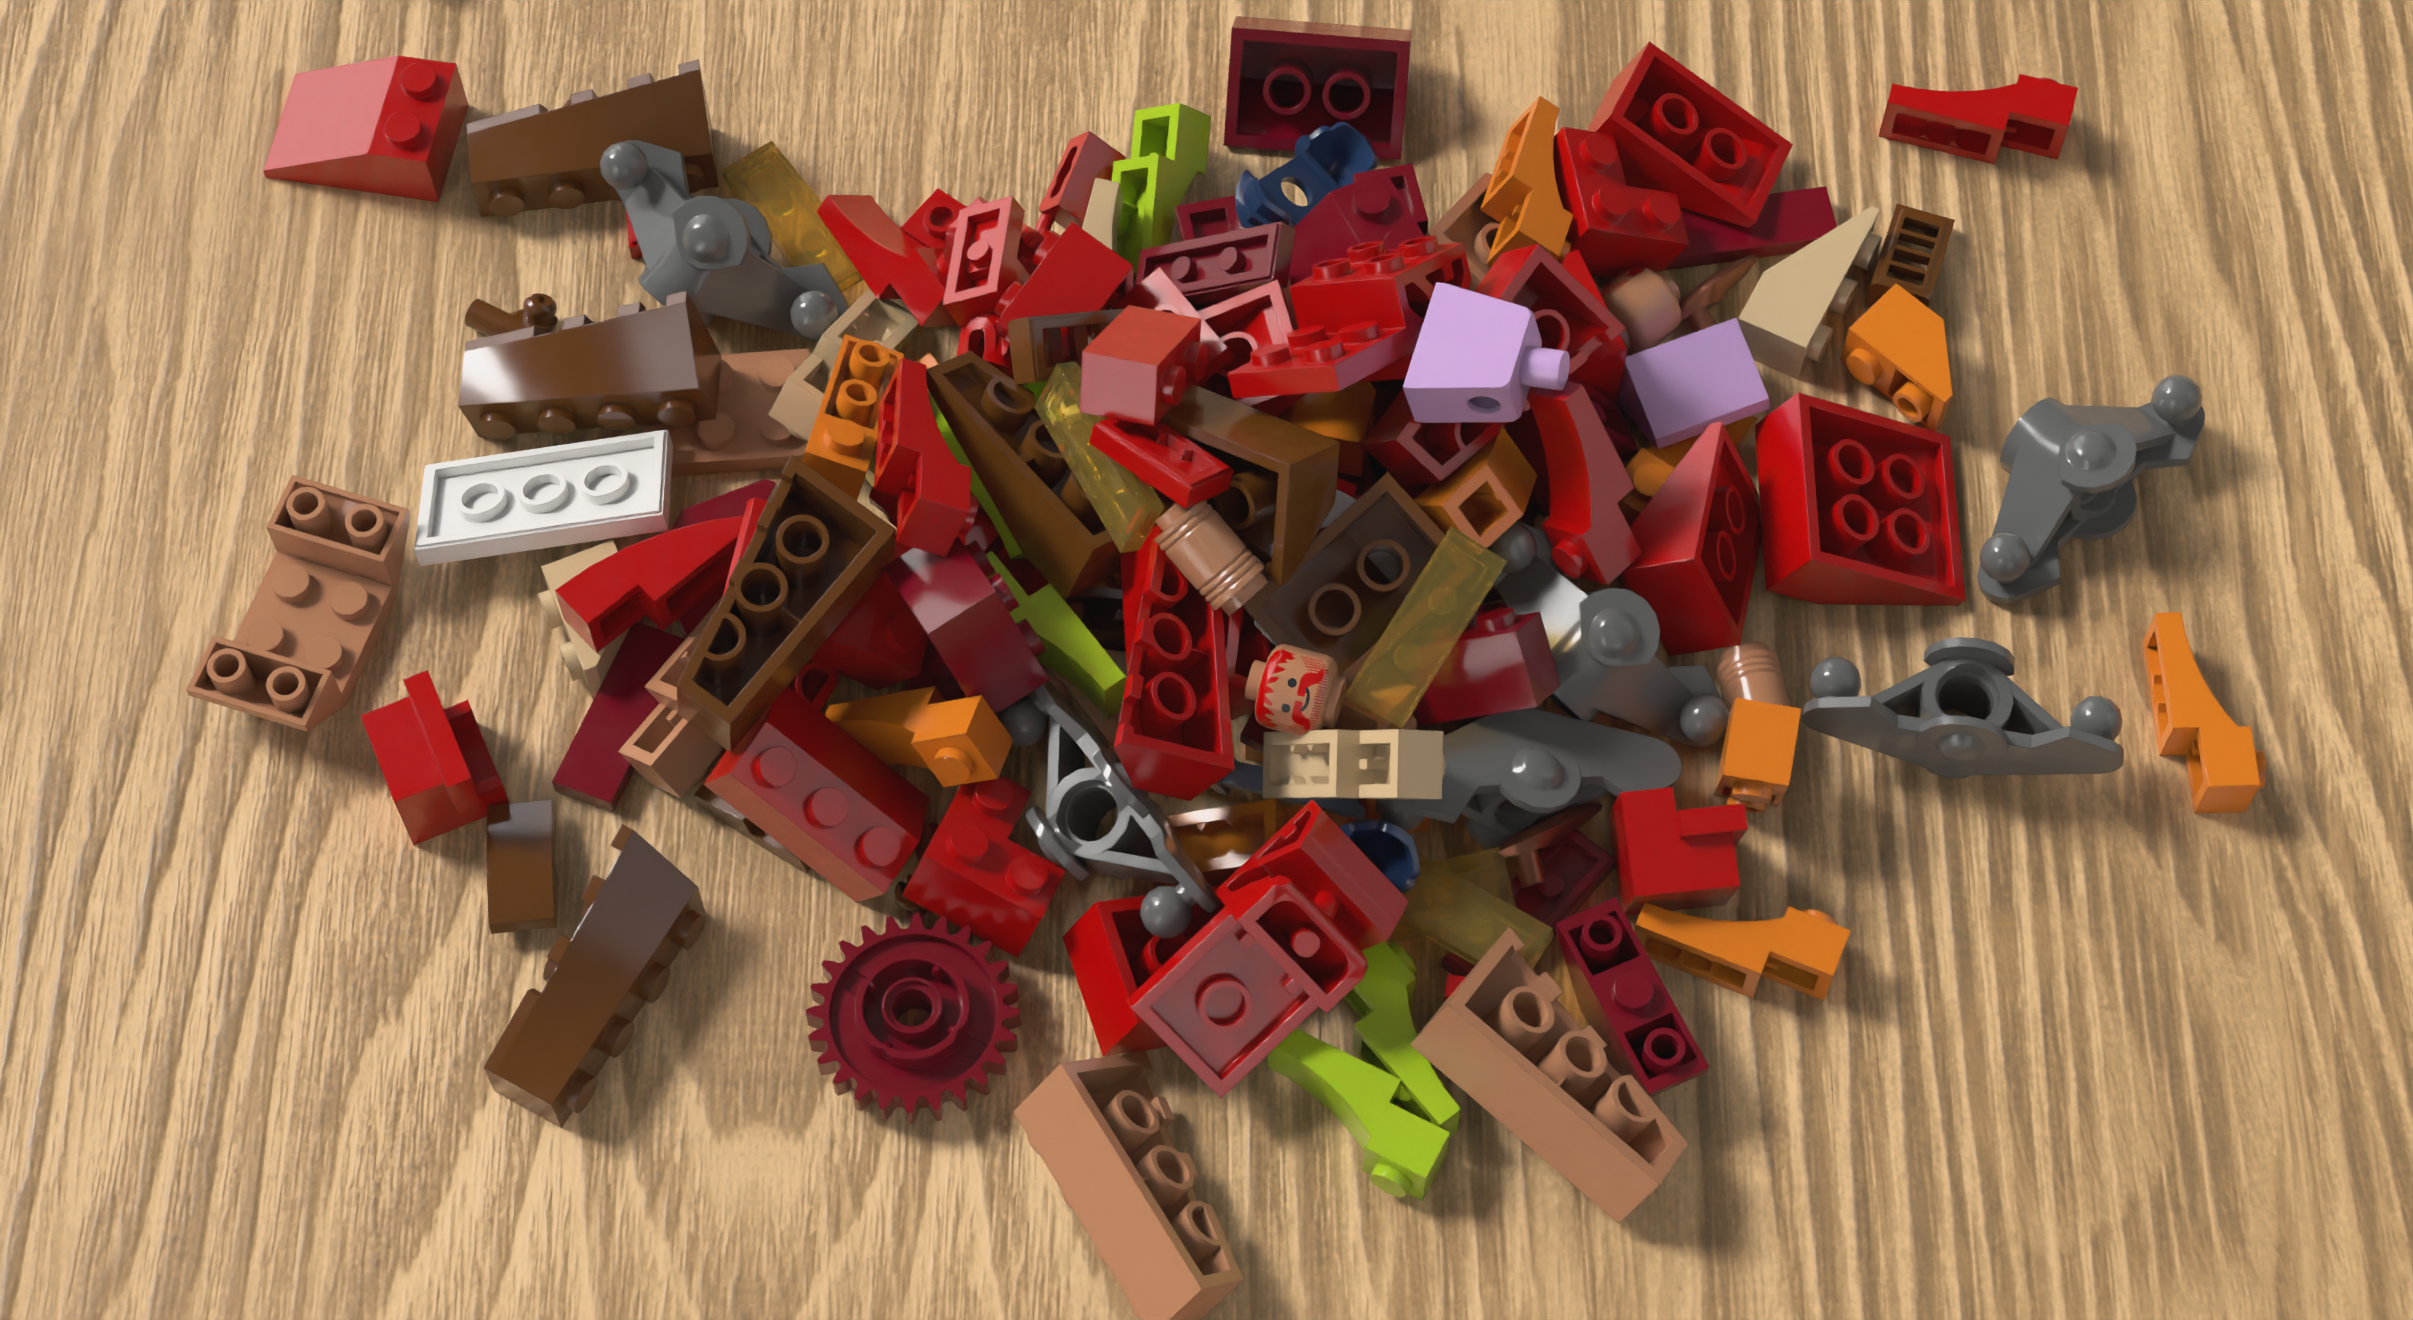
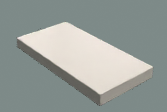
[414,430,673,566]

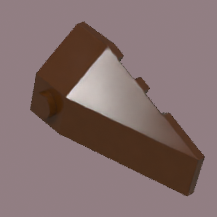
[926,351,1173,600]

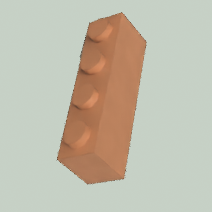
[1410,927,1688,1224]
[1013,1051,1244,1320]

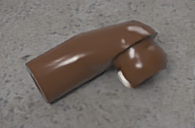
[465,293,558,336]

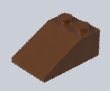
[1242,472,1477,688]

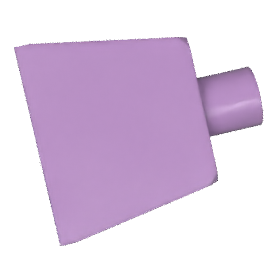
[1403,282,1570,423]

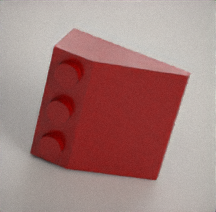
[1755,392,1966,606]

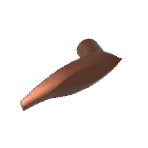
[1679,255,1756,332]
[1498,802,1603,888]

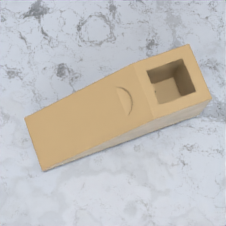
[1738,206,1882,379]

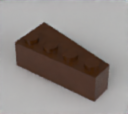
[676,454,896,753]

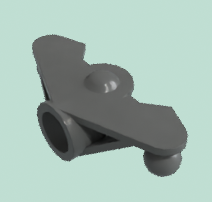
[600,140,850,341]
[1977,375,2205,604]
[1479,521,1730,748]
[1802,637,2124,778]
[997,680,1220,938]
[1376,707,1682,859]

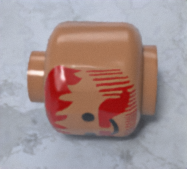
[1599,266,1681,356]
[1245,644,1347,736]

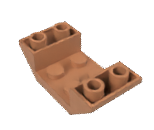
[186,475,411,732]

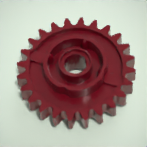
[806,913,1022,1124]

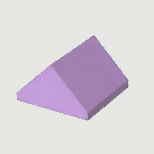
[1618,318,1770,450]

